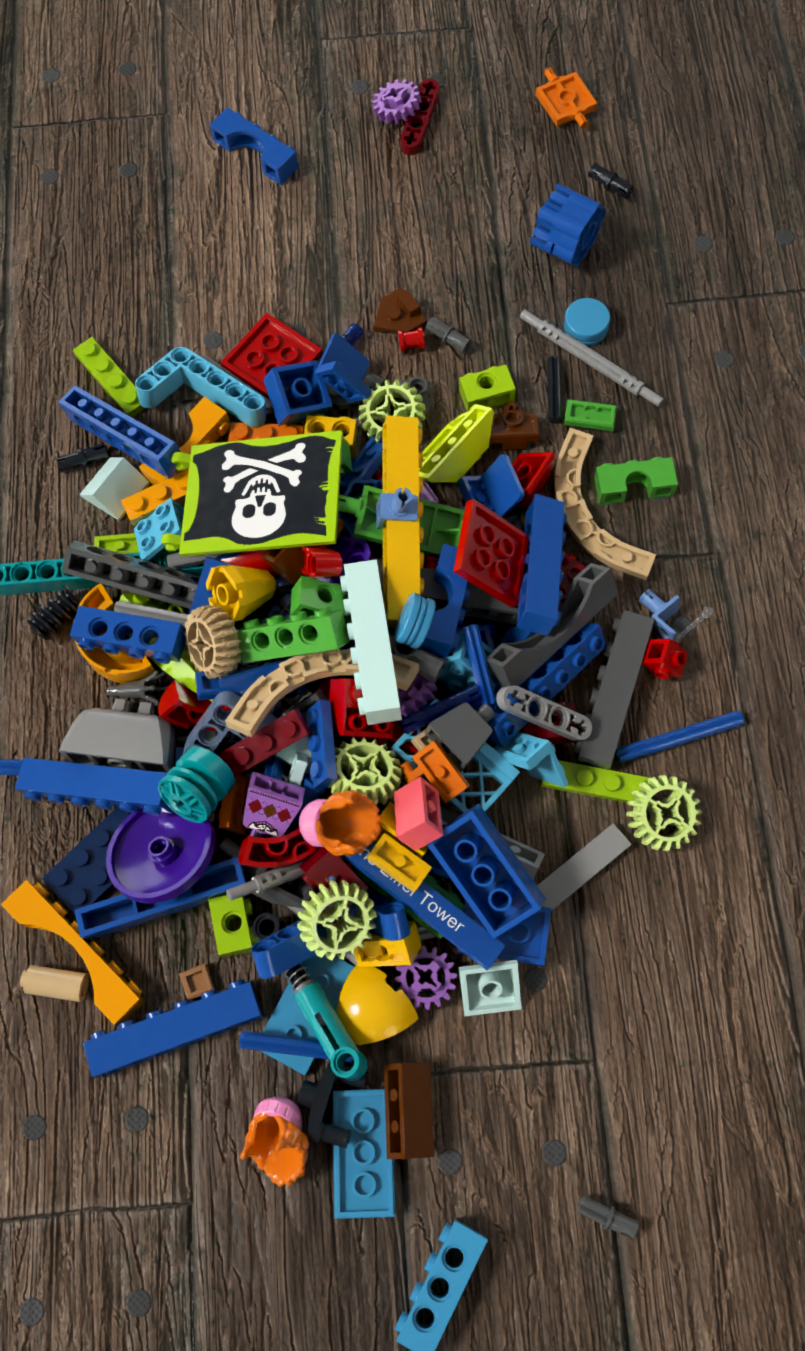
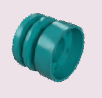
[157,746,235,823]

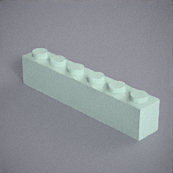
[340,559,402,725]

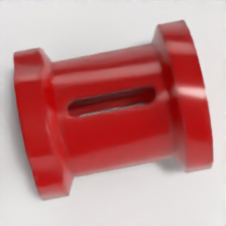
[398,327,425,353]

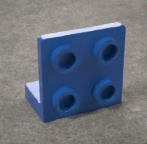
[315,333,371,403]

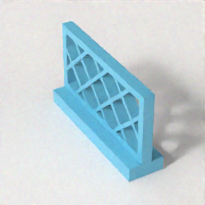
[390,699,520,814]

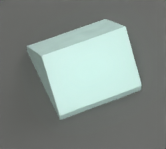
[80,457,150,521]
[459,960,522,1016]

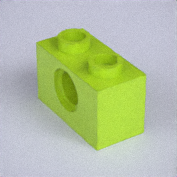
[459,365,516,412]
[208,895,259,959]

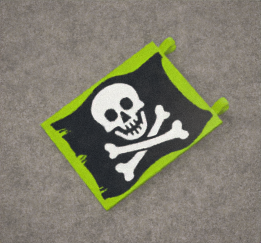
[161,430,343,557]

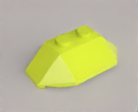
[419,404,494,482]

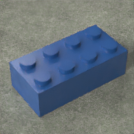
[427,803,546,939]

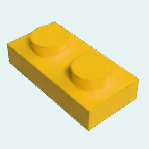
[366,833,432,893]

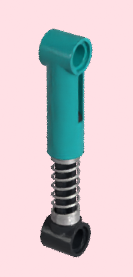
[252,913,367,1081]

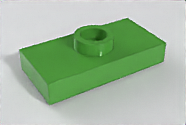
[564,399,617,432]

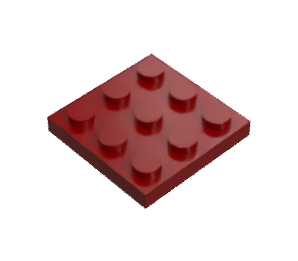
[220,312,323,400]
[453,499,529,608]

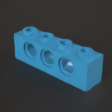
[394,1219,488,1351]

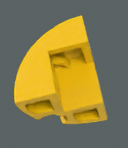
[337,965,419,1045]

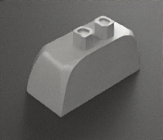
[59,699,177,773]

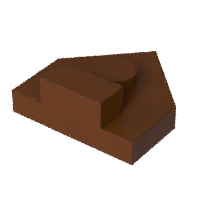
[374,287,427,335]
[490,400,540,450]

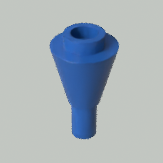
[293,774,328,822]

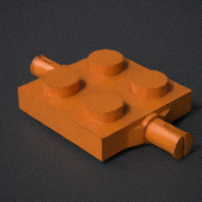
[535,67,597,129]

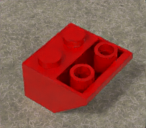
[329,678,393,739]

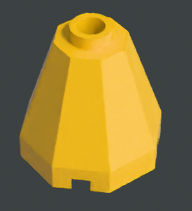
[206,565,276,621]

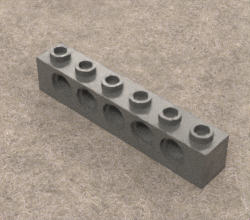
[62,540,200,609]

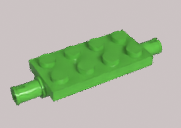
[338,485,465,558]

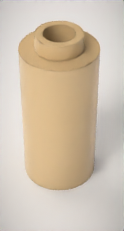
[20,965,89,1002]

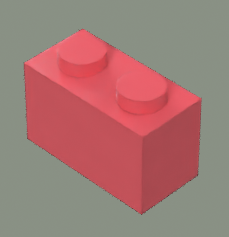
[394,777,443,851]

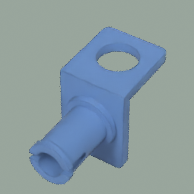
[376,488,418,529]
[639,589,680,641]

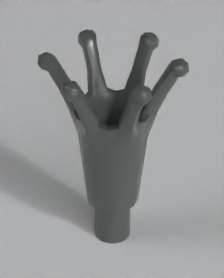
[107,670,168,706]

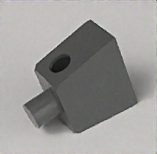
[425,703,495,772]

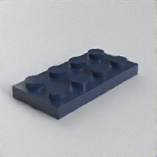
[42,807,131,914]

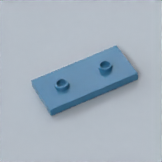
[261,955,354,1076]
[333,1089,395,1219]

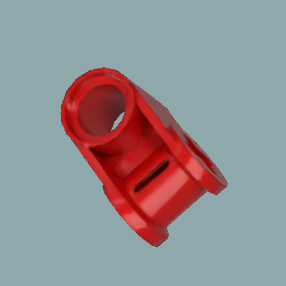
[301,545,342,578]

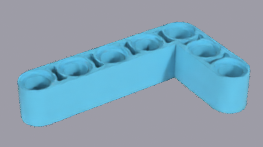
[135,347,266,427]

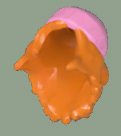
[299,790,382,856]
[240,1096,309,1187]

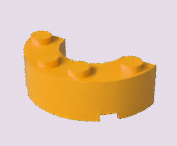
[73,583,155,683]

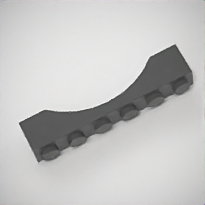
[486,563,619,687]

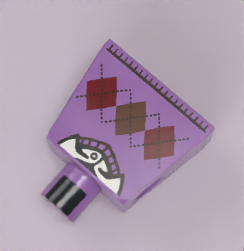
[243,772,305,838]

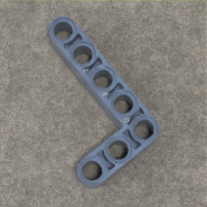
[183,691,292,766]

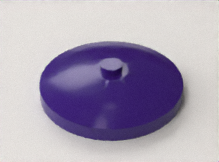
[106,809,216,903]

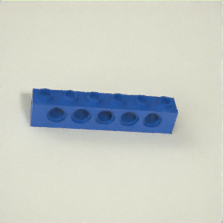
[58,385,181,479]
[487,622,607,747]

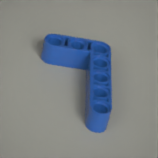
[251,889,411,979]

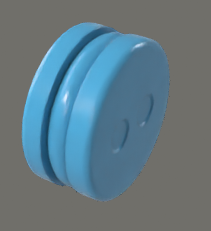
[564,298,610,346]
[394,593,435,649]

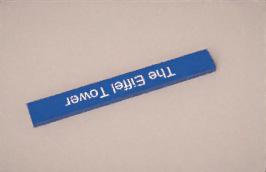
[341,842,505,971]

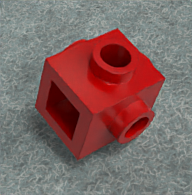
[642,639,688,680]

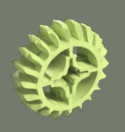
[359,379,426,443]
[328,737,402,807]
[626,775,702,851]
[297,880,377,960]

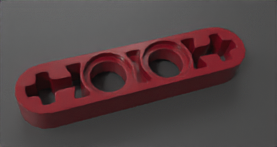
[400,79,439,155]

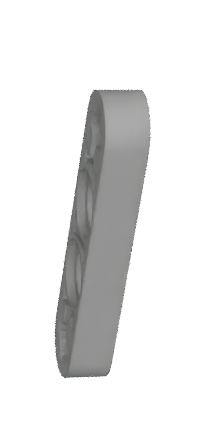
[496,685,592,740]

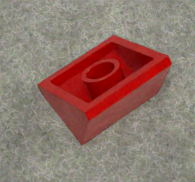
[512,452,556,510]

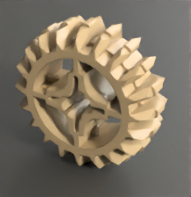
[183,605,242,679]

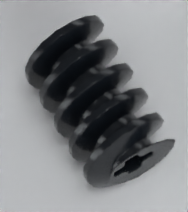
[23,585,80,641]

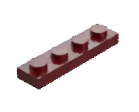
[217,708,311,778]

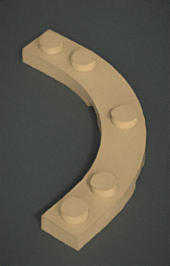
[554,428,656,580]
[225,648,419,737]

